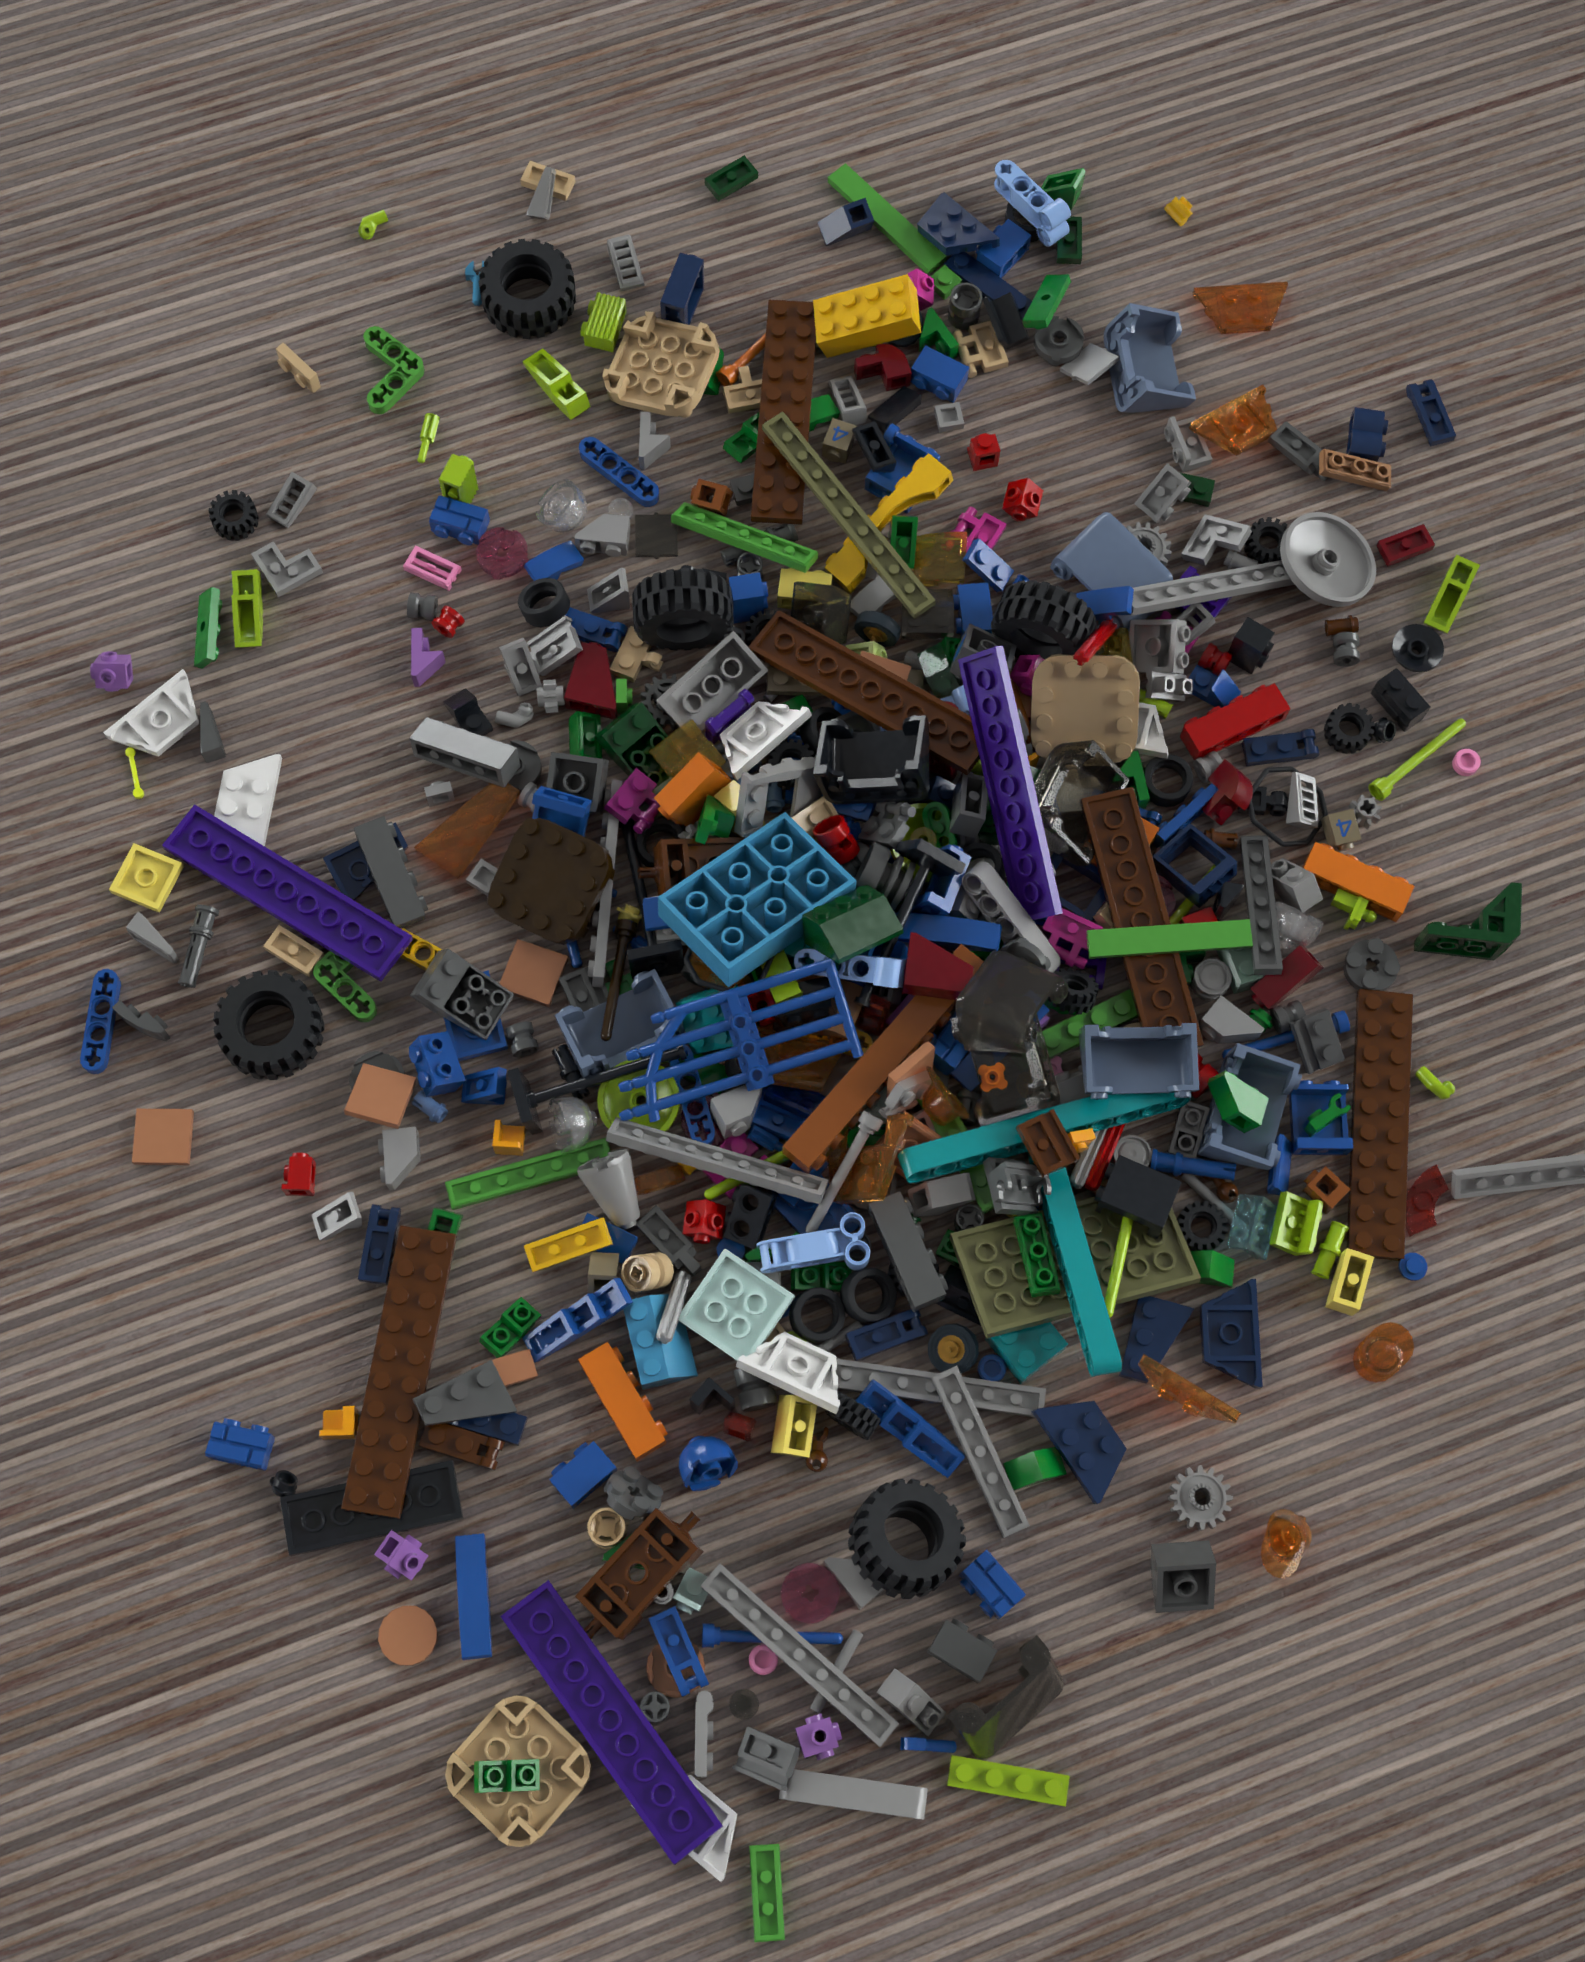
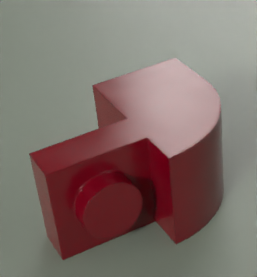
[854,344,911,392]
[1201,759,1253,826]

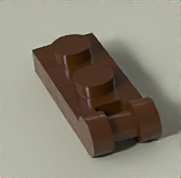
[419,1423,505,1471]

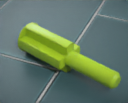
[417,413,440,463]

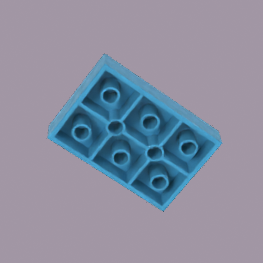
[658,812,856,987]

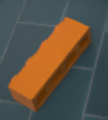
[1302,842,1415,922]
[578,1342,668,1462]

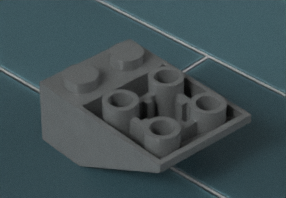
[410,949,515,1040]

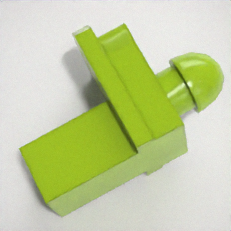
[1330,888,1377,930]

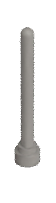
[806,1111,883,1233]

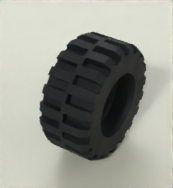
[479,239,576,339]
[632,568,734,651]
[991,580,1097,660]
[213,970,325,1080]
[848,1479,966,1599]

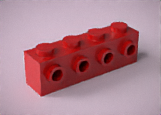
[1180,683,1291,760]

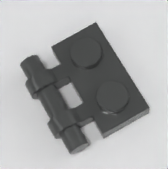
[857,802,916,850]

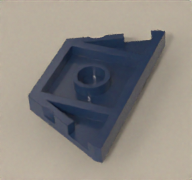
[917,192,1000,256]
[1200,1279,1263,1389]
[1031,1401,1127,1504]

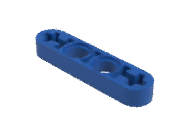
[579,437,659,507]
[80,969,121,1074]
[669,1044,715,1145]

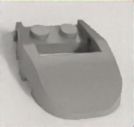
[734,757,822,837]

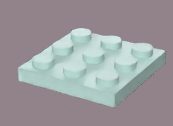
[679,1249,795,1361]

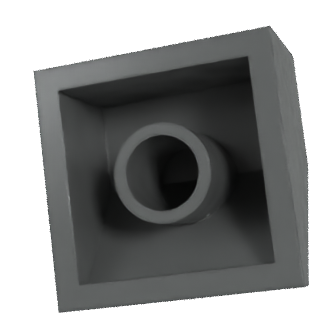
[1150,1540,1216,1613]

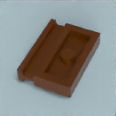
[1016,1109,1080,1178]

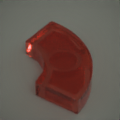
[1406,1164,1449,1237]

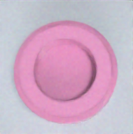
[1452,749,1481,776]
[749,1644,778,1675]

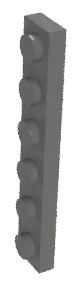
[1240,835,1283,975]

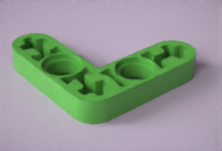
[363,326,425,414]
[313,951,377,1022]

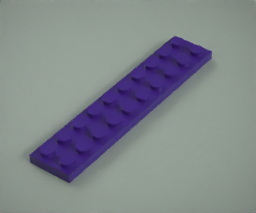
[958,645,1063,920]
[162,804,413,982]
[500,1580,723,1865]

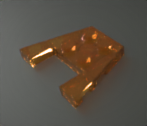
[756,1003,858,1093]
[826,1113,914,1205]

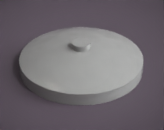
[1280,512,1376,607]

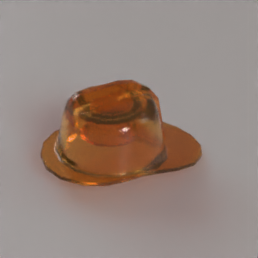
[922,1066,970,1126]
[1353,1322,1414,1382]
[1261,1509,1312,1579]

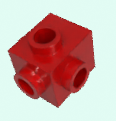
[1002,478,1044,521]
[682,1199,726,1244]

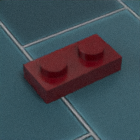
[1376,524,1435,567]

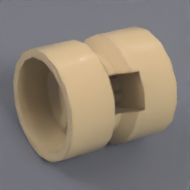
[621,1252,674,1292]
[587,1507,627,1550]

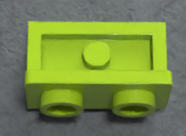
[1269,1191,1324,1256]

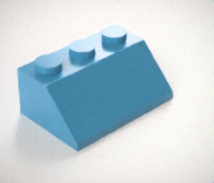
[623,1294,698,1390]

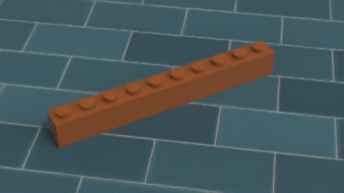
[782,944,987,1174]

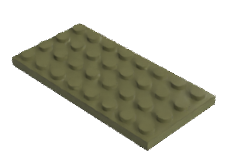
[950,1197,1201,1339]

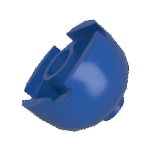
[678,1436,738,1491]

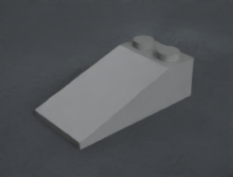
[656,631,768,740]

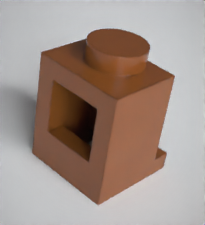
[690,479,733,517]
[1303,1166,1350,1214]

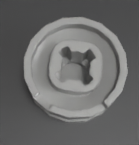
[1191,959,1232,1001]
[1110,1135,1152,1167]

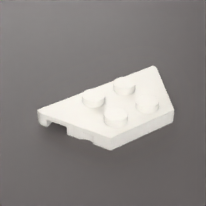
[103,669,200,757]
[720,701,812,780]
[1132,703,1169,759]
[214,754,282,846]
[736,1332,840,1414]
[631,1775,738,1882]

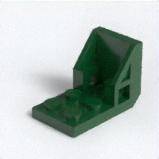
[1414,882,1522,961]

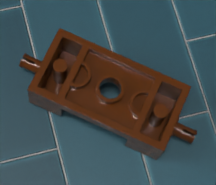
[637,837,747,896]
[575,1508,704,1640]

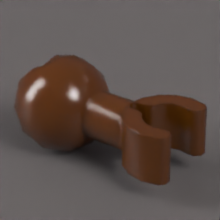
[1202,1176,1239,1203]
[805,1427,829,1472]

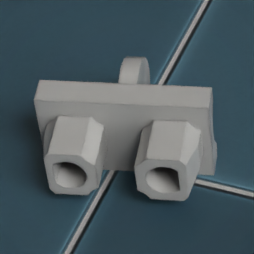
[1146,671,1193,701]

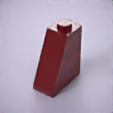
[564,642,617,720]
[903,932,978,1002]
[1250,945,1324,1009]

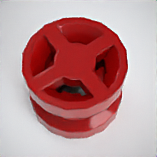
[431,606,465,638]

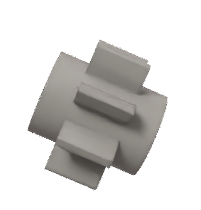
[537,679,565,713]
[1348,795,1382,830]

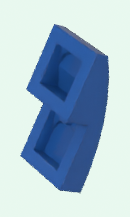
[524,540,584,581]

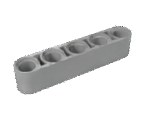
[962,861,1061,980]
[779,1769,928,1820]

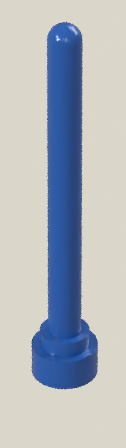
[1222,1010,1350,1059]
[702,1623,843,1648]

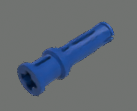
[1150,1149,1236,1181]

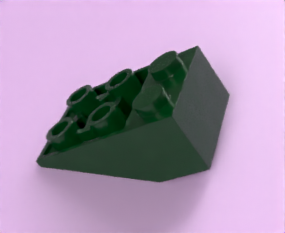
[594,702,688,788]

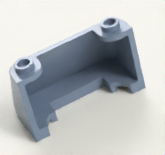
[1104,303,1196,413]
[1050,512,1173,638]
[555,969,685,1088]
[1079,1023,1199,1100]
[1197,1043,1302,1170]

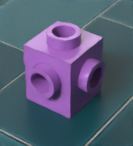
[90,651,133,692]
[374,1530,429,1581]
[795,1713,842,1761]

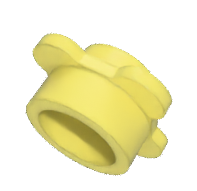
[616,904,641,926]

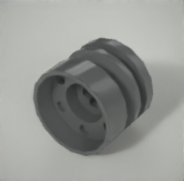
[854,842,916,911]

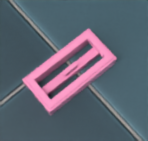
[403,545,462,591]

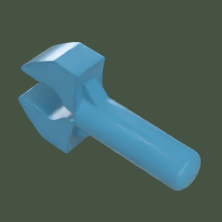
[465,261,484,306]

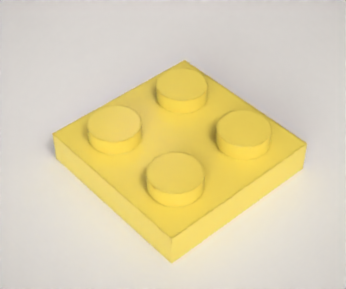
[109,843,184,913]

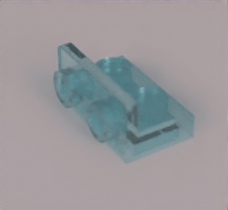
[1227,1194,1277,1260]

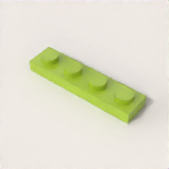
[947,1755,1070,1807]

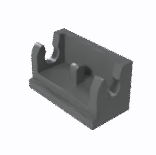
[988,1161,1052,1207]

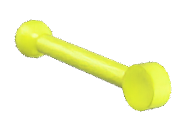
[125,747,144,799]

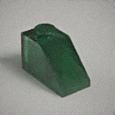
[917,642,962,699]

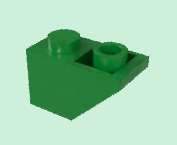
[1208,1070,1269,1133]

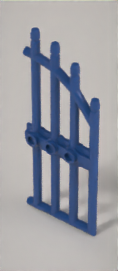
[618,958,863,1122]

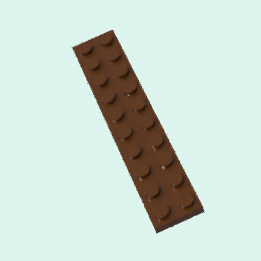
[751,300,816,525]
[749,610,980,775]
[1080,787,1204,1048]
[1346,989,1413,1261]
[341,1225,457,1519]

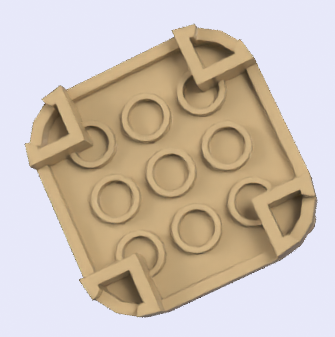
[602,311,720,418]
[1031,654,1140,764]
[445,1695,592,1847]

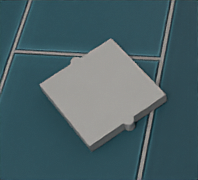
[1060,343,1119,385]

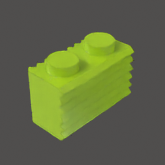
[580,292,627,352]
[438,454,479,504]

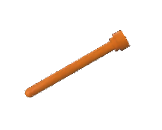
[716,333,766,386]

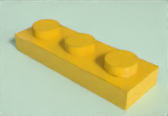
[524,1218,613,1272]

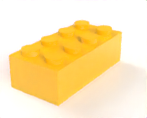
[813,274,921,358]

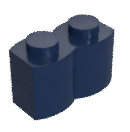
[1346,407,1388,462]

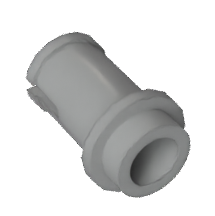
[1223,550,1258,569]
[653,1583,674,1605]

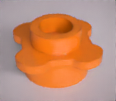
[978,1062,1008,1092]

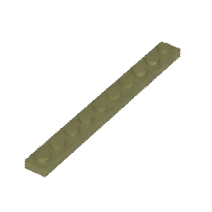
[762,411,936,619]

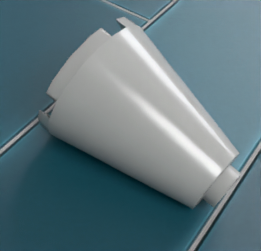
[577,1148,640,1230]

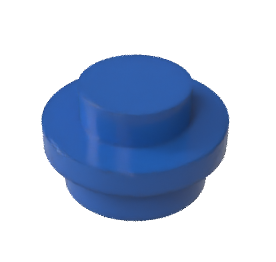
[1399,1253,1427,1281]

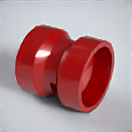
[1198,642,1233,676]

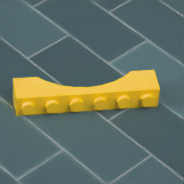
[824,453,953,594]

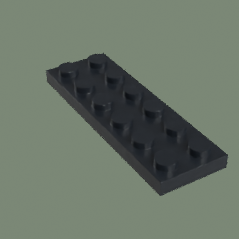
[280,1460,464,1556]

